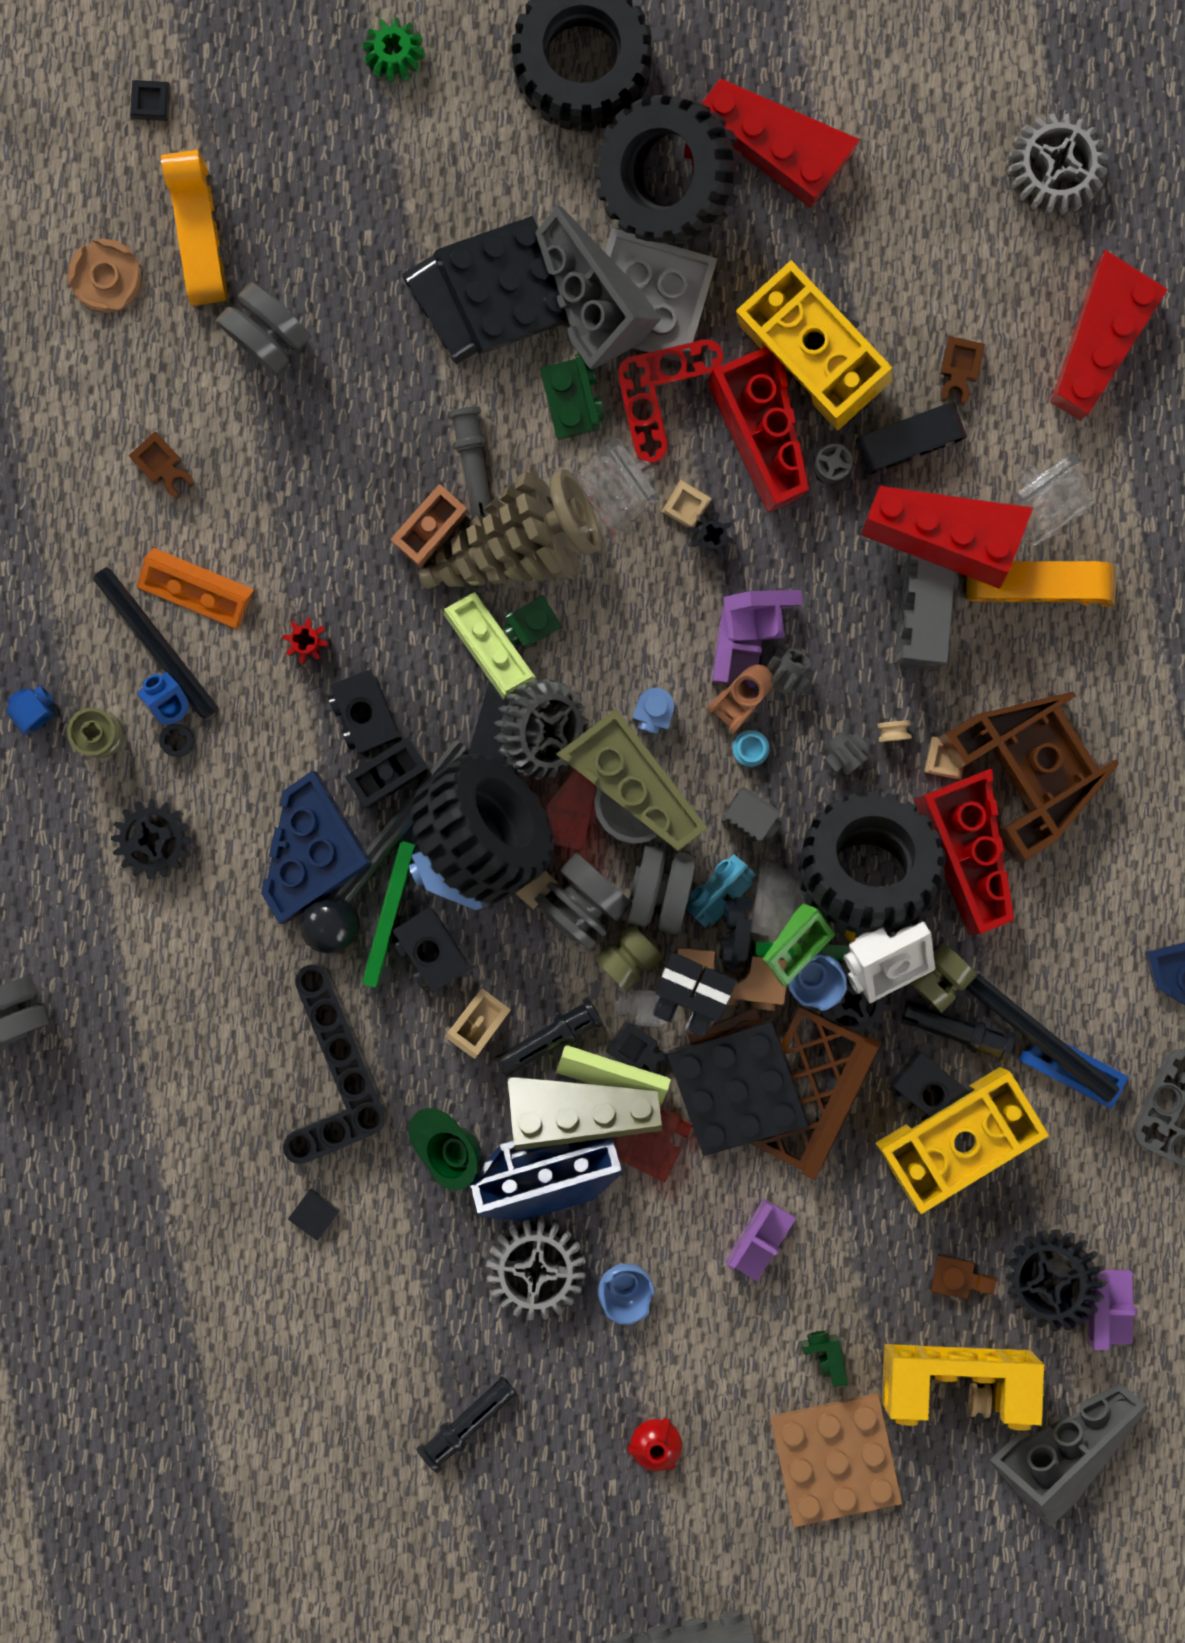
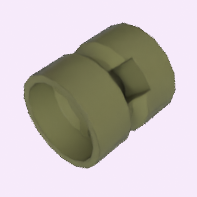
[67,708,124,758]
[594,923,664,992]
[909,943,978,1013]

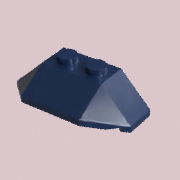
[471,1138,623,1221]

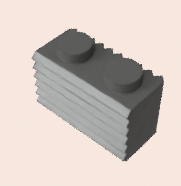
[721,787,782,842]

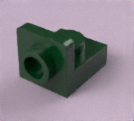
[503,595,562,650]
[800,1330,848,1387]

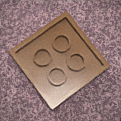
[770,1393,902,1528]

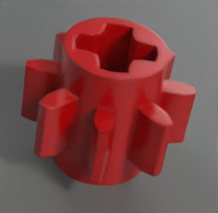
[282,618,330,665]

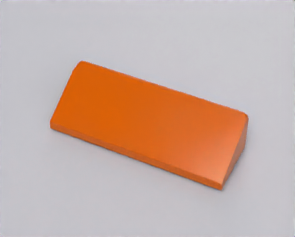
[136,548,254,630]

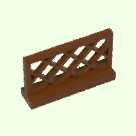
[749,1005,882,1180]

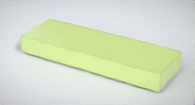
[444,592,536,700]
[556,1046,671,1106]

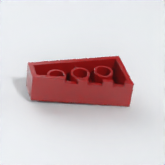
[702,78,860,208]
[1050,250,1168,421]
[706,347,809,513]
[861,486,1033,589]
[914,768,1014,935]

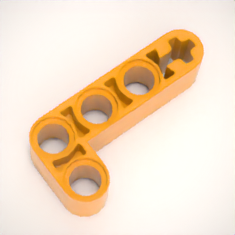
[161,149,228,307]
[966,561,1116,607]

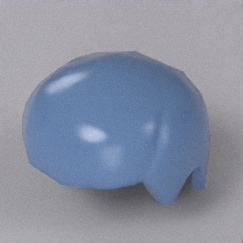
[788,952,847,1011]
[598,1264,654,1325]

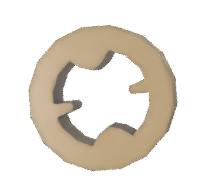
[877,720,912,742]
[968,1383,992,1418]

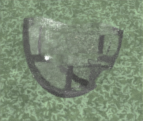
[751,859,810,941]

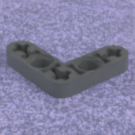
[1132,1049,1185,1167]

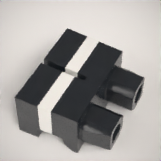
[653,951,737,1037]

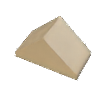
[445,988,511,1059]

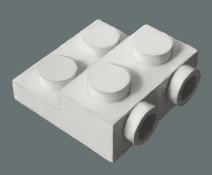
[844,922,935,1003]

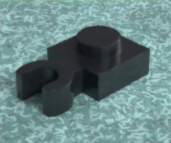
[605,1020,670,1076]

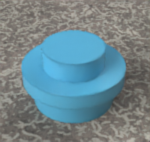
[732,730,769,767]

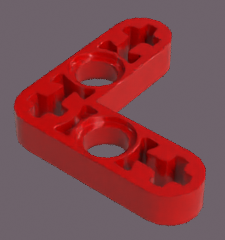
[618,339,723,462]

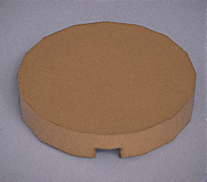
[67,238,142,313]

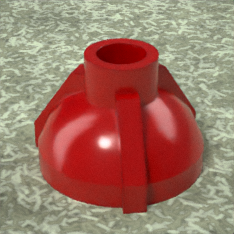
[628,1417,682,1472]

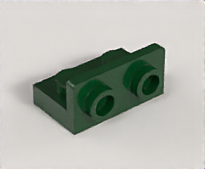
[540,354,605,441]

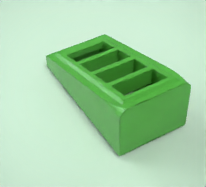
[763,904,835,987]

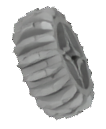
[1007,113,1108,215]
[486,1219,586,1320]

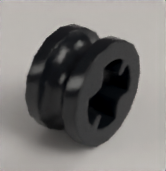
[159,724,195,757]

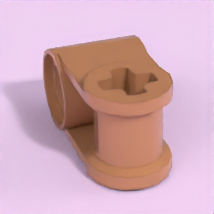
[706,664,774,735]

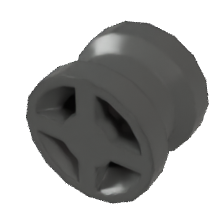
[814,444,853,484]

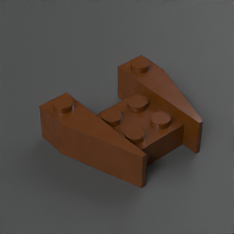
[938,691,1119,862]

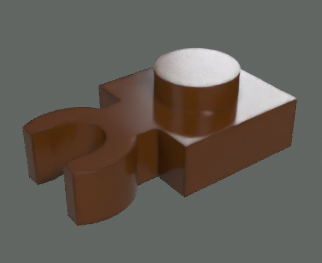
[939,336,985,406]
[128,431,195,499]

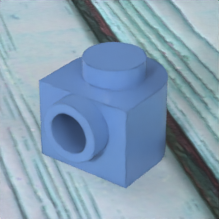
[632,688,674,735]

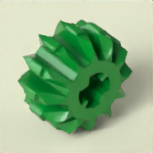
[362,17,425,84]

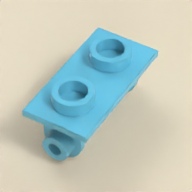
[686,854,756,928]

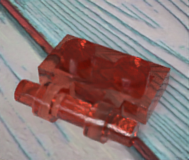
[613,1109,692,1182]

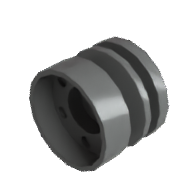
[534,852,633,950]

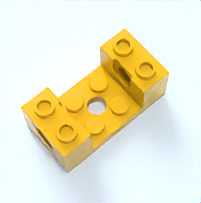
[736,260,892,431]
[875,1067,1049,1214]
[882,1344,1044,1430]

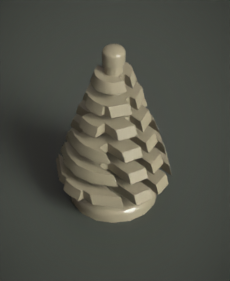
[418,468,602,589]

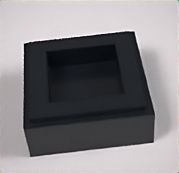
[130,80,170,121]
[288,1188,340,1241]

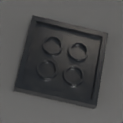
[433,216,569,355]
[667,1019,809,1156]

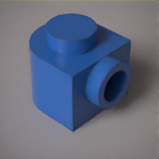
[136,672,189,725]
[5,685,57,735]

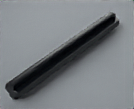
[93,567,218,719]
[966,973,1119,1103]

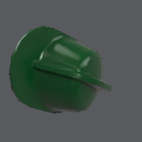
[408,1108,481,1191]

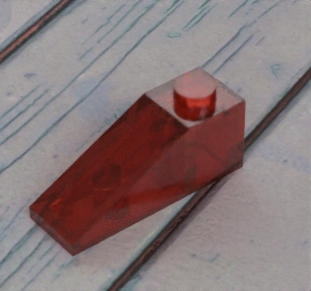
[546,770,596,851]

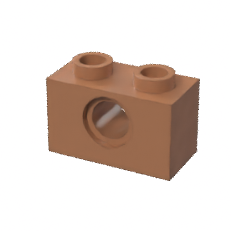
[390,484,469,569]

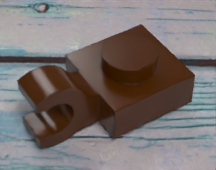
[930,1254,999,1299]

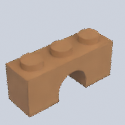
[677,947,787,1011]

